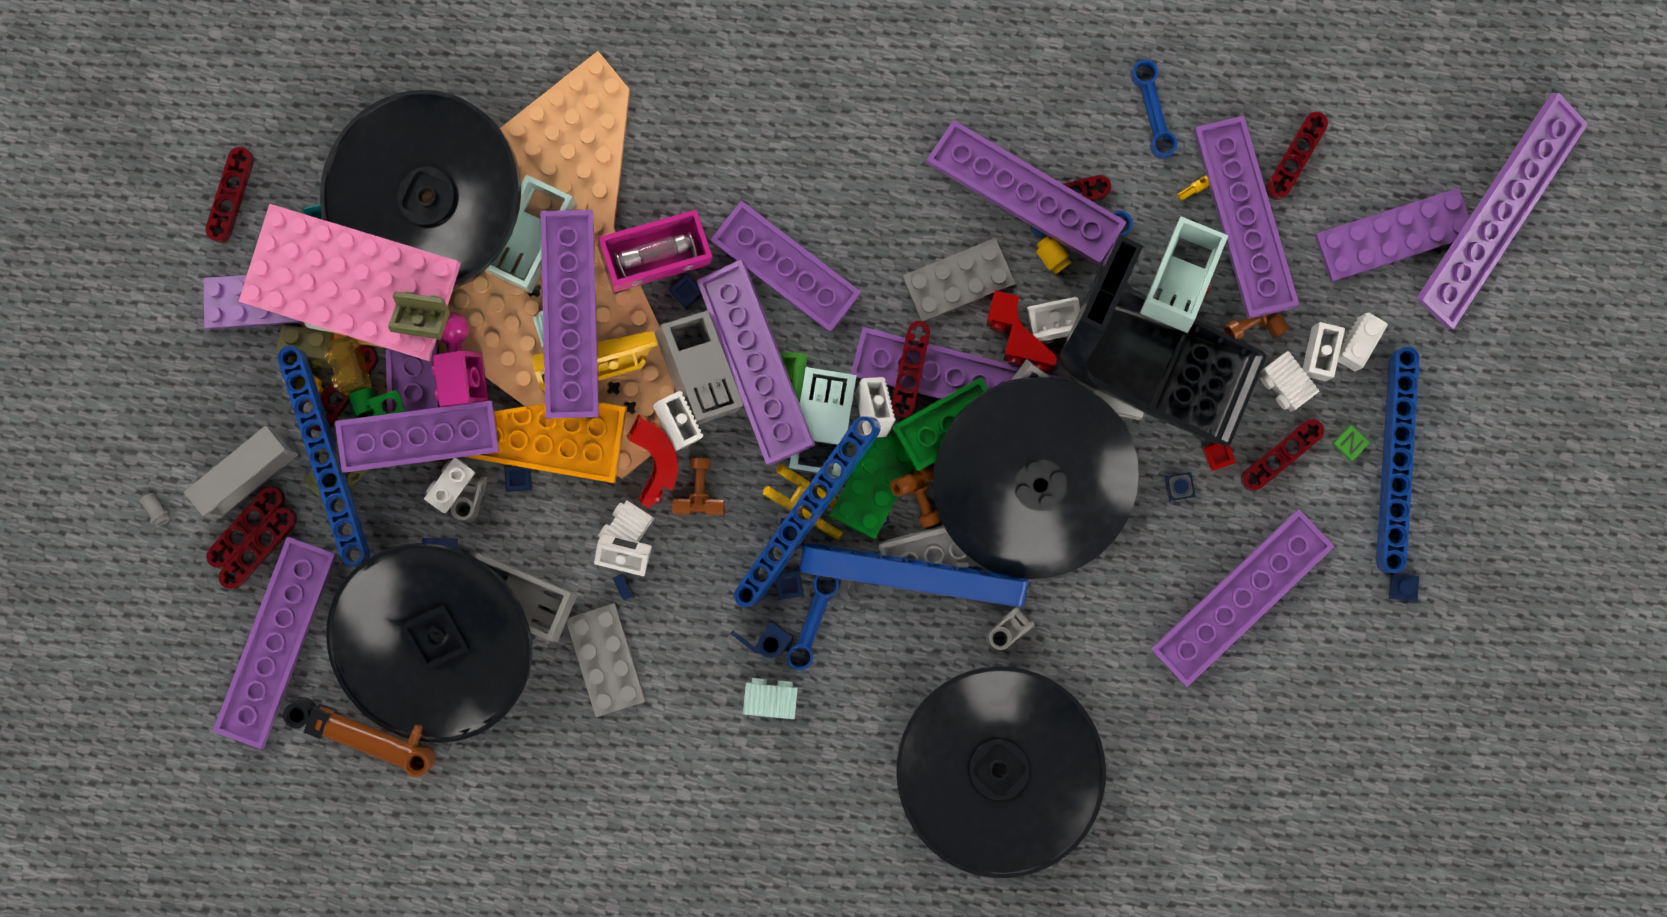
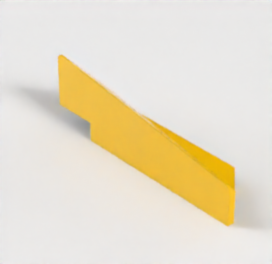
[532,331,657,392]

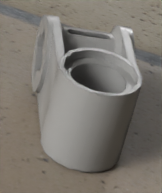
[451,476,487,523]
[986,606,1035,650]

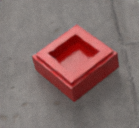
[1202,443,1236,472]

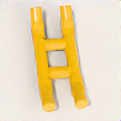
[763,464,843,541]

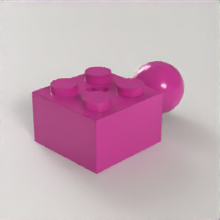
[432,312,489,407]

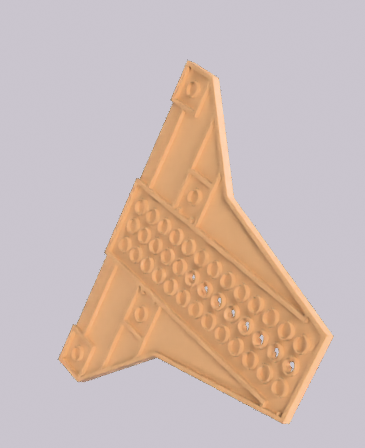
[299,51,676,479]

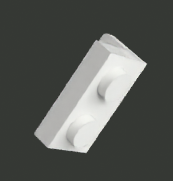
[1027,297,1080,344]
[424,458,475,513]

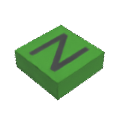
[1332,425,1370,462]

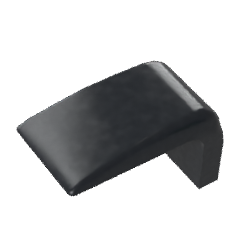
[1060,234,1266,446]

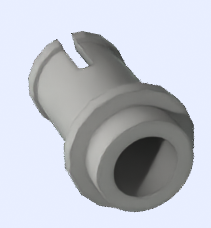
[139,493,170,527]

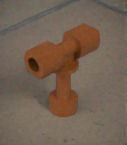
[1223,313,1290,340]
[672,458,725,516]
[890,463,941,528]

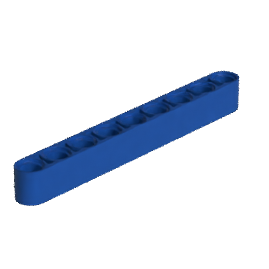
[277,346,370,566]
[1376,346,1420,574]
[734,416,881,607]
[799,543,1029,607]

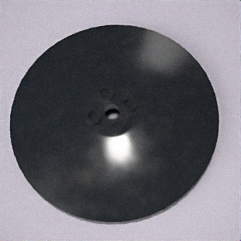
[320,90,521,289]
[896,666,1106,878]

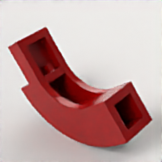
[627,414,678,509]

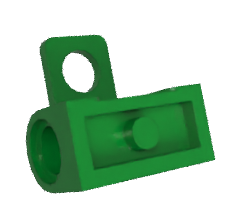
[348,387,405,418]

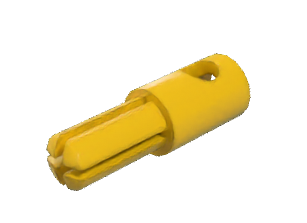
[1177,175,1209,201]

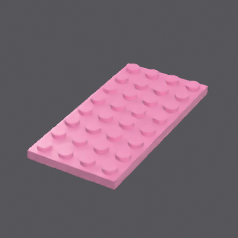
[238,204,461,361]

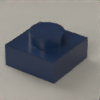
[1389,573,1419,602]

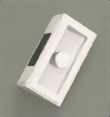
[594,534,652,576]

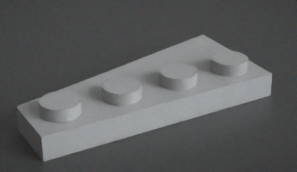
[878,525,983,568]

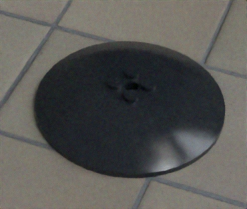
[933,376,1139,579]
[326,543,532,743]

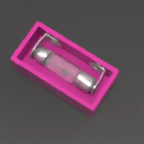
[597,210,712,293]

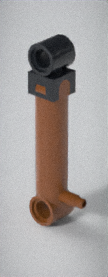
[283,698,436,777]

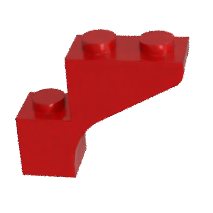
[986,290,1057,373]

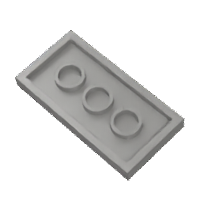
[902,238,1015,322]
[567,603,646,717]

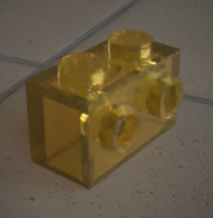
[325,336,372,397]

